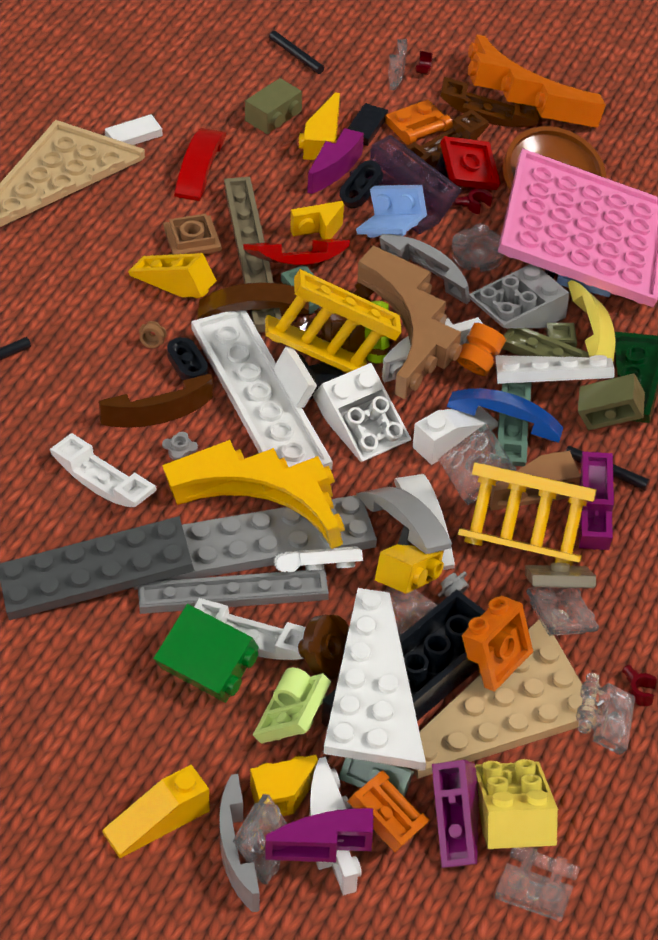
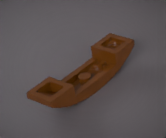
[440,77,539,127]
[395,109,489,171]
[197,282,310,319]
[98,374,213,428]

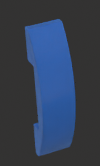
[447,388,563,443]

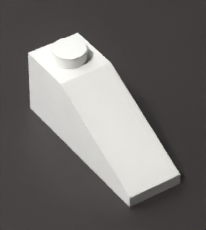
[413,406,499,465]

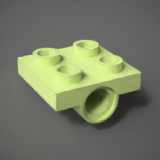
[253,667,331,744]

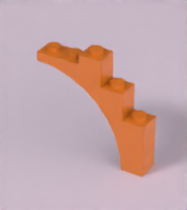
[468,34,606,128]

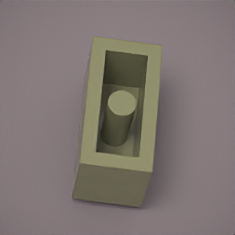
[245,78,302,134]
[578,373,645,431]

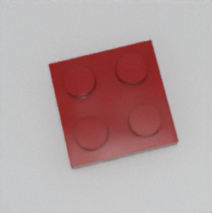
[440,136,501,190]

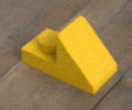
[290,201,344,239]

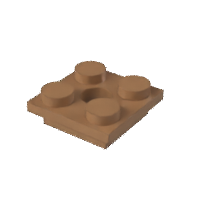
[163,214,222,255]

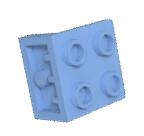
[356,185,427,238]

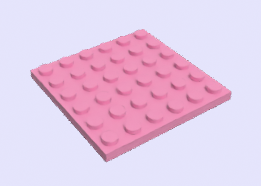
[497,148,658,308]

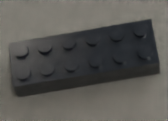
[322,589,485,728]

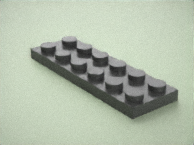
[0,516,194,620]

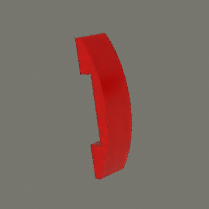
[174,128,226,201]
[243,239,350,265]

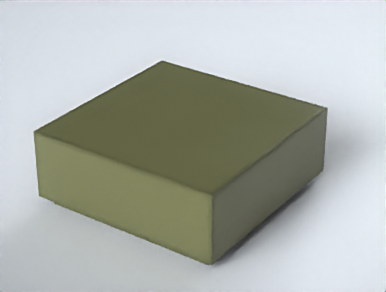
[545,323,577,347]

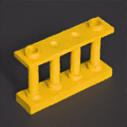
[265,269,401,373]
[458,462,597,566]

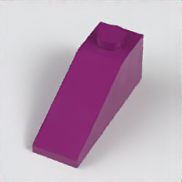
[432,759,479,868]

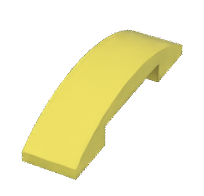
[567,280,615,361]

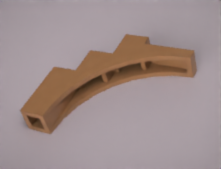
[357,246,462,399]

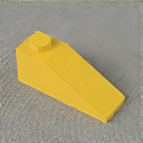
[299,93,340,160]
[128,253,217,298]
[103,764,209,858]

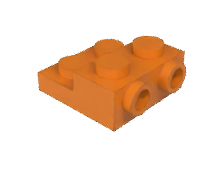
[462,596,533,692]

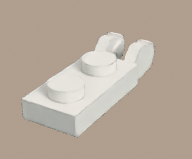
[273,546,363,573]

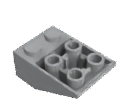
[468,264,569,328]

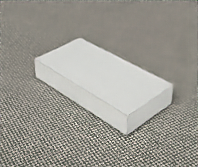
[105,114,163,145]
[273,347,317,408]

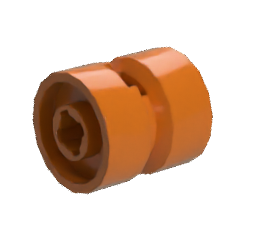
[456,323,506,376]

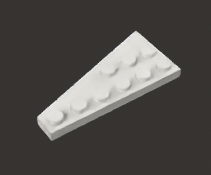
[324,588,426,771]

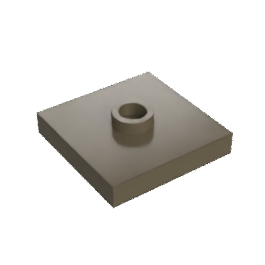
[525,563,596,588]

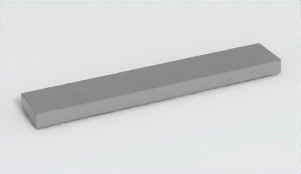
[138,569,329,614]

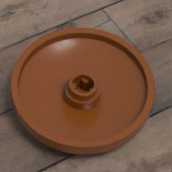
[503,126,606,191]

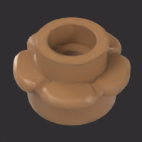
[139,321,167,348]

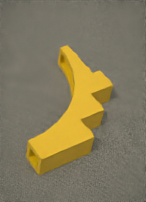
[162,440,345,549]

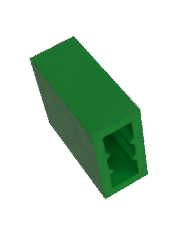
[153,604,259,703]

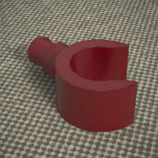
[416,51,433,75]
[454,189,492,214]
[622,665,657,706]

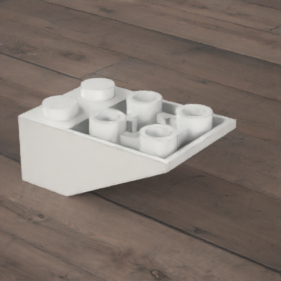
[312,363,412,463]

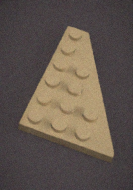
[0,120,145,227]
[413,618,599,779]

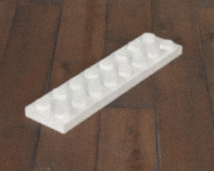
[191,310,333,470]

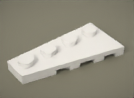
[495,355,614,384]

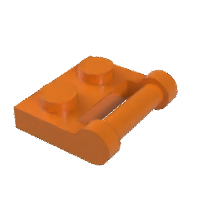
[385,99,453,145]
[347,770,430,852]

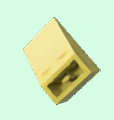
[475,759,558,849]

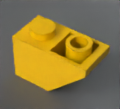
[375,544,444,594]
[250,755,318,821]

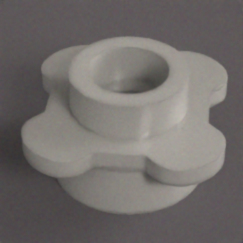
[162,432,198,460]
[438,572,469,598]

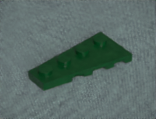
[614,331,658,423]

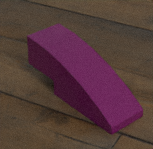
[307,128,364,194]
[579,451,614,550]
[265,808,373,862]

